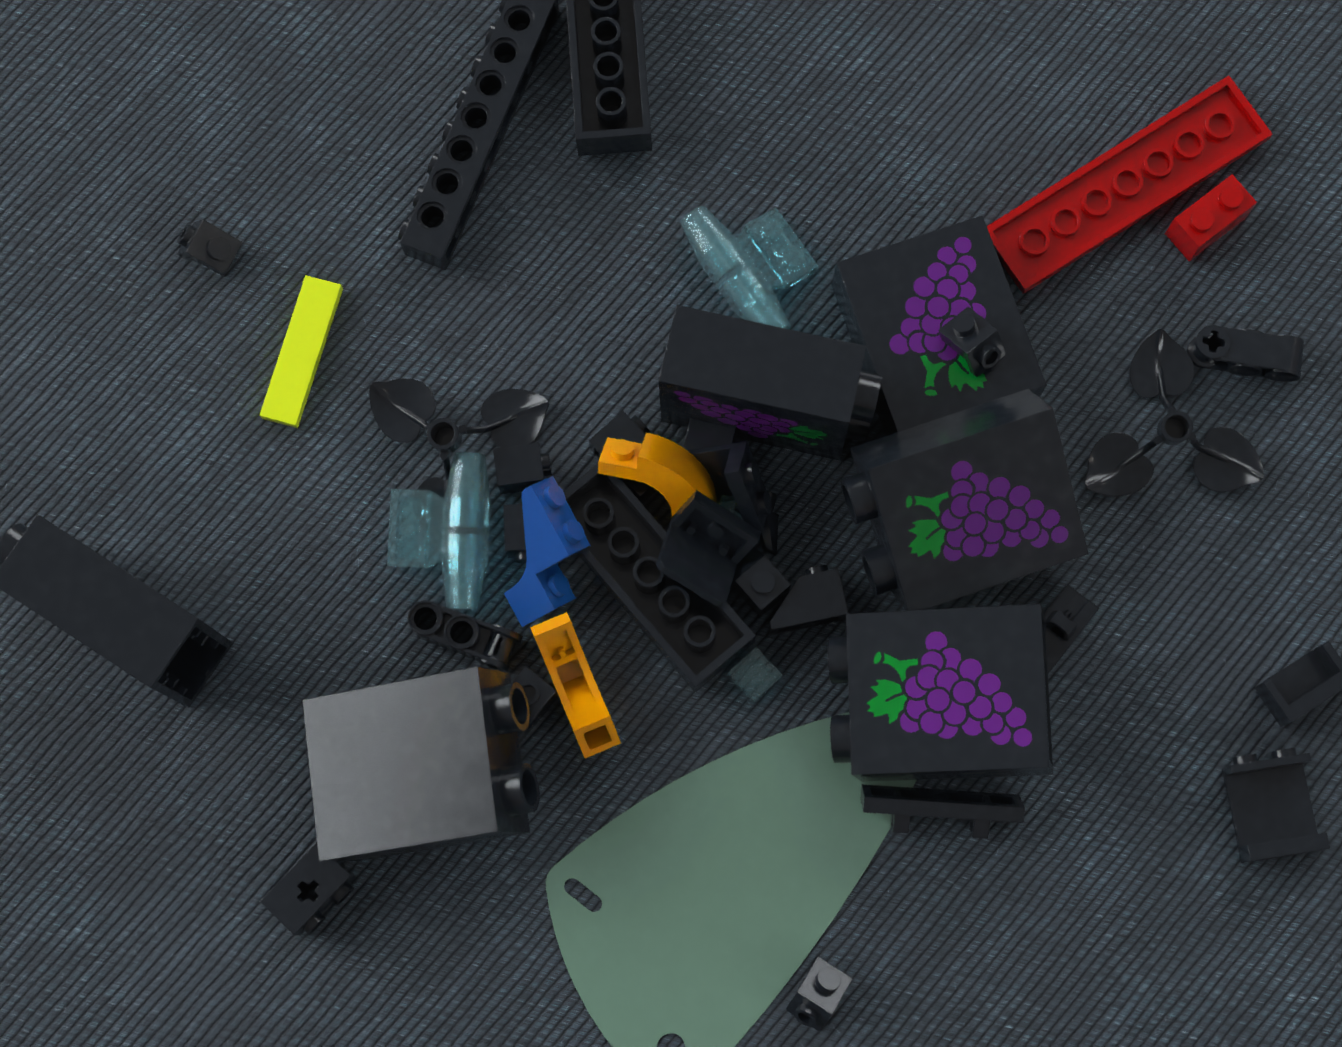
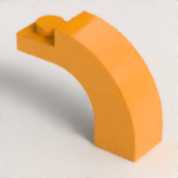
[598,432,717,517]
[530,612,621,759]

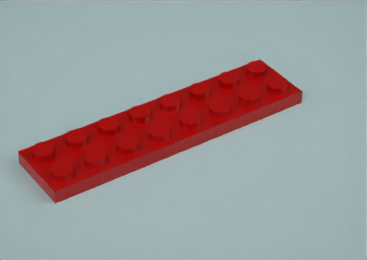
[987,75,1273,294]

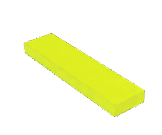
[259,275,343,428]

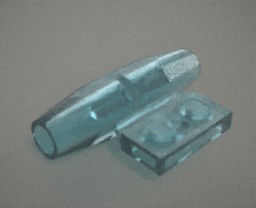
[680,206,818,329]
[387,452,491,609]

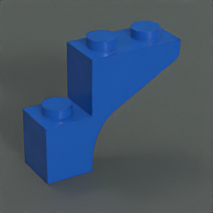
[504,476,590,627]

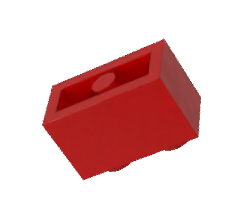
[1165,174,1257,261]

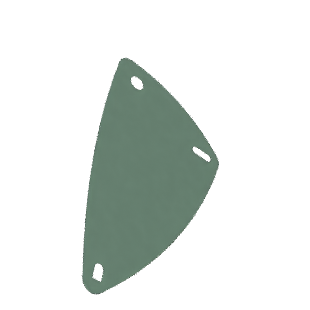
[546,712,917,1047]

